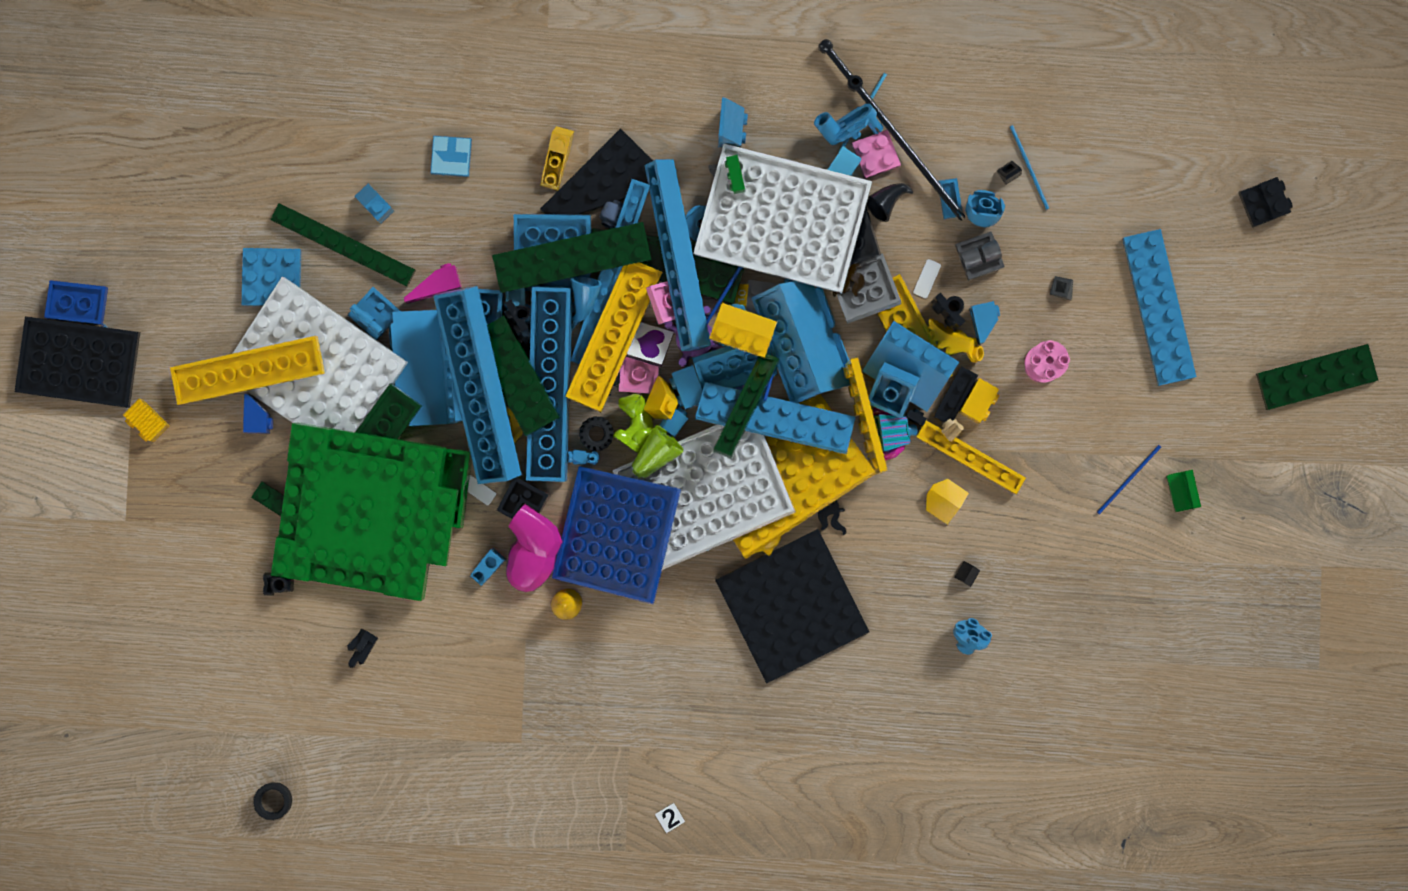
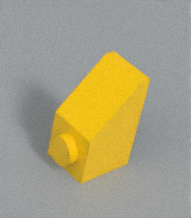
[643,376,678,420]

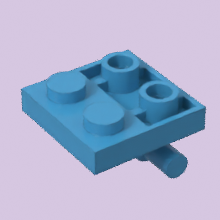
[348,287,400,341]

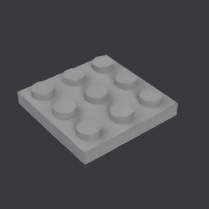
[837,253,902,324]

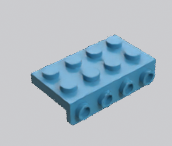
[692,346,777,390]

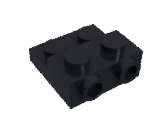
[1239,177,1293,228]

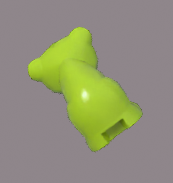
[613,394,654,454]

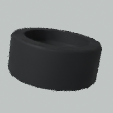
[253,782,292,820]

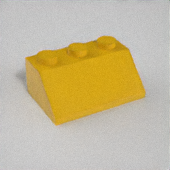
[709,303,777,359]

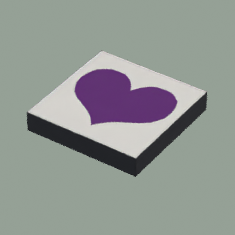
[626,322,674,367]

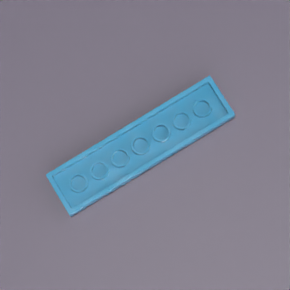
[1122,229,1197,386]
[696,382,856,454]

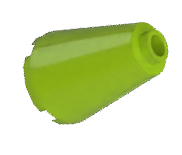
[631,425,684,478]

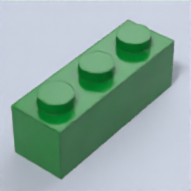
[724,155,746,194]

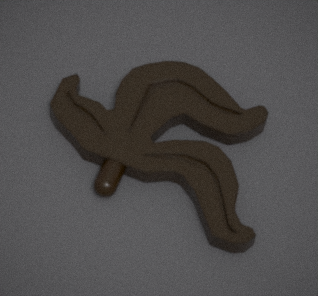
[832,264,865,297]

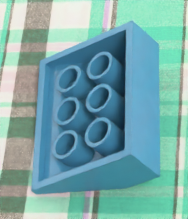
[862,321,959,412]

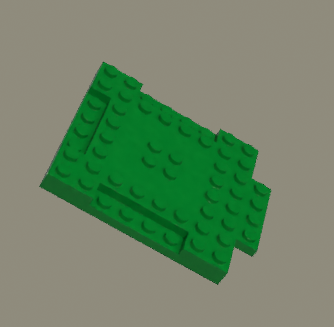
[271,422,458,601]

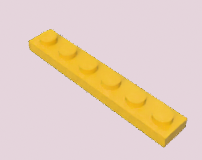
[916,420,1026,495]

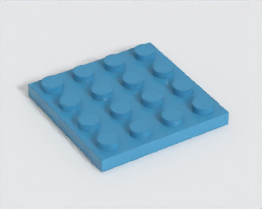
[513,214,591,291]

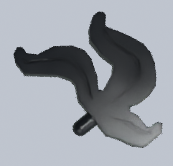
[818,500,846,535]

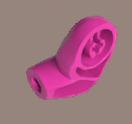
[506,504,563,592]

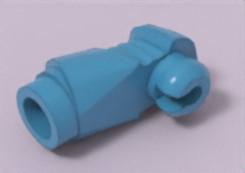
[568,449,599,465]

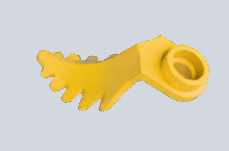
[928,318,984,363]

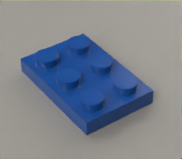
[44,280,108,325]

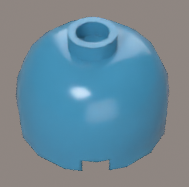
[965,190,1005,227]

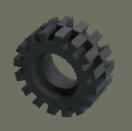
[579,416,614,451]

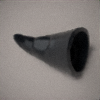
[866,183,913,222]

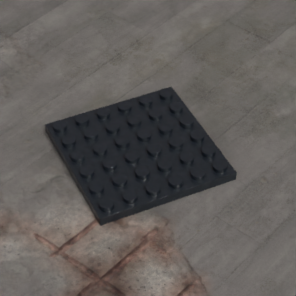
[715,529,870,684]

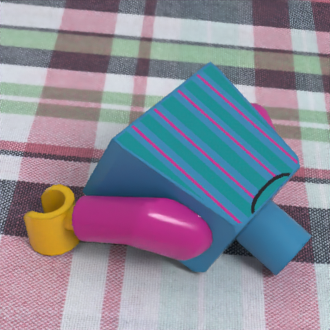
[867,407,918,461]

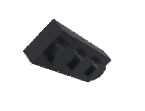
[934,366,978,423]

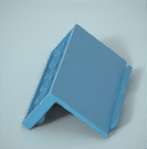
[751,281,850,403]
[389,310,463,426]

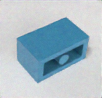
[669,365,703,410]

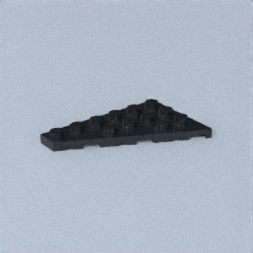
[540,128,653,215]

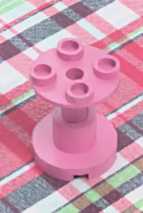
[1024,340,1070,383]

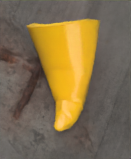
[551,588,582,620]

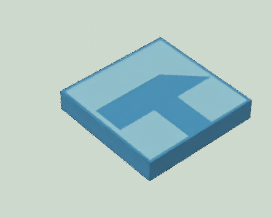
[431,136,472,177]

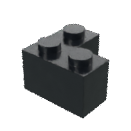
[496,477,550,519]

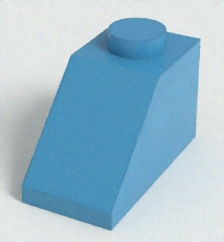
[354,184,394,224]
[969,301,1000,345]

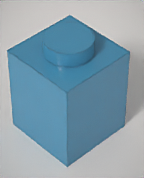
[659,407,689,438]

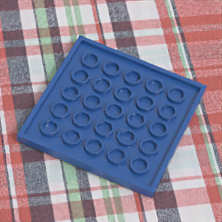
[552,466,681,604]

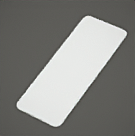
[913,259,941,299]
[468,475,496,505]

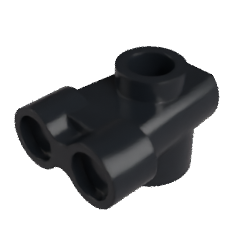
[263,572,294,596]

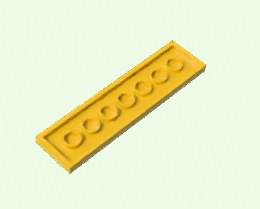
[566,262,662,412]
[170,336,325,405]

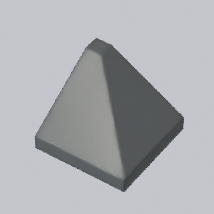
[1050,276,1073,301]

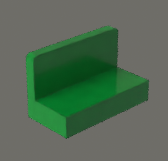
[1166,469,1201,512]

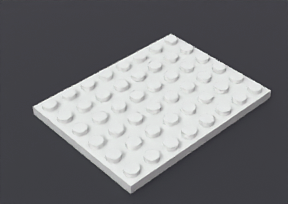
[693,144,872,293]
[232,277,408,432]
[613,424,795,570]

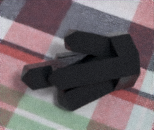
[347,629,379,668]

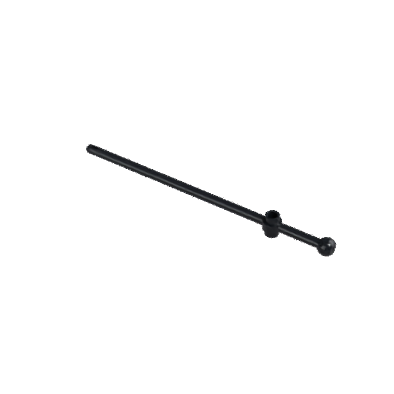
[818,39,965,221]

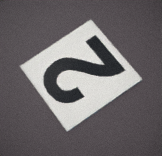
[655,803,685,833]

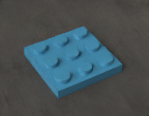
[241,248,301,306]

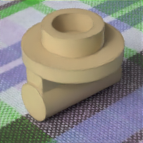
[941,419,964,441]

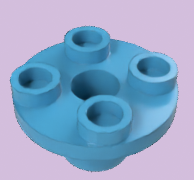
[953,618,992,655]

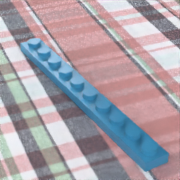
[571,179,651,364]

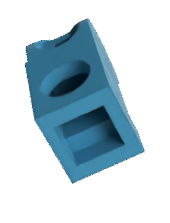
[470,548,506,586]

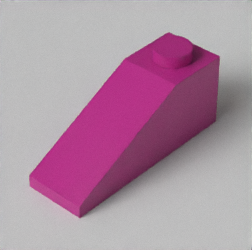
[404,263,462,304]

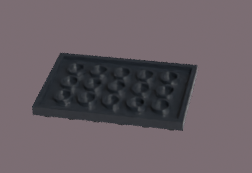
[14,316,141,408]

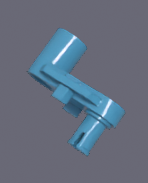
[814,104,884,145]

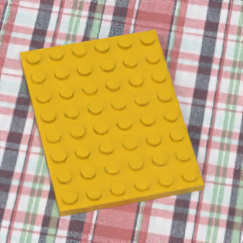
[733,394,876,559]

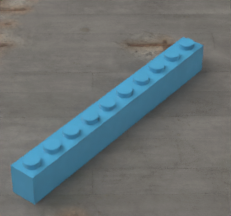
[644,159,711,351]

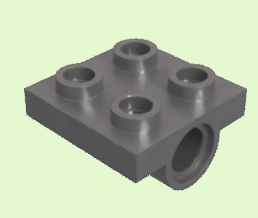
[955,231,1005,281]

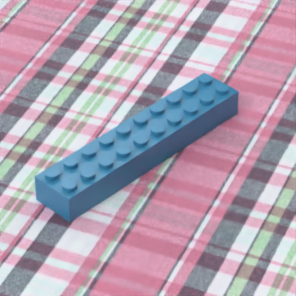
[433,286,521,484]
[526,287,573,482]

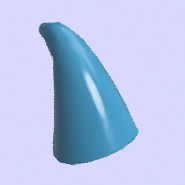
[571,277,602,322]

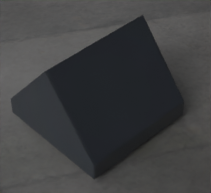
[997,161,1022,185]
[954,561,980,587]

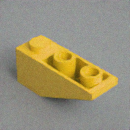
[540,126,574,190]

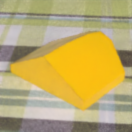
[926,479,969,525]

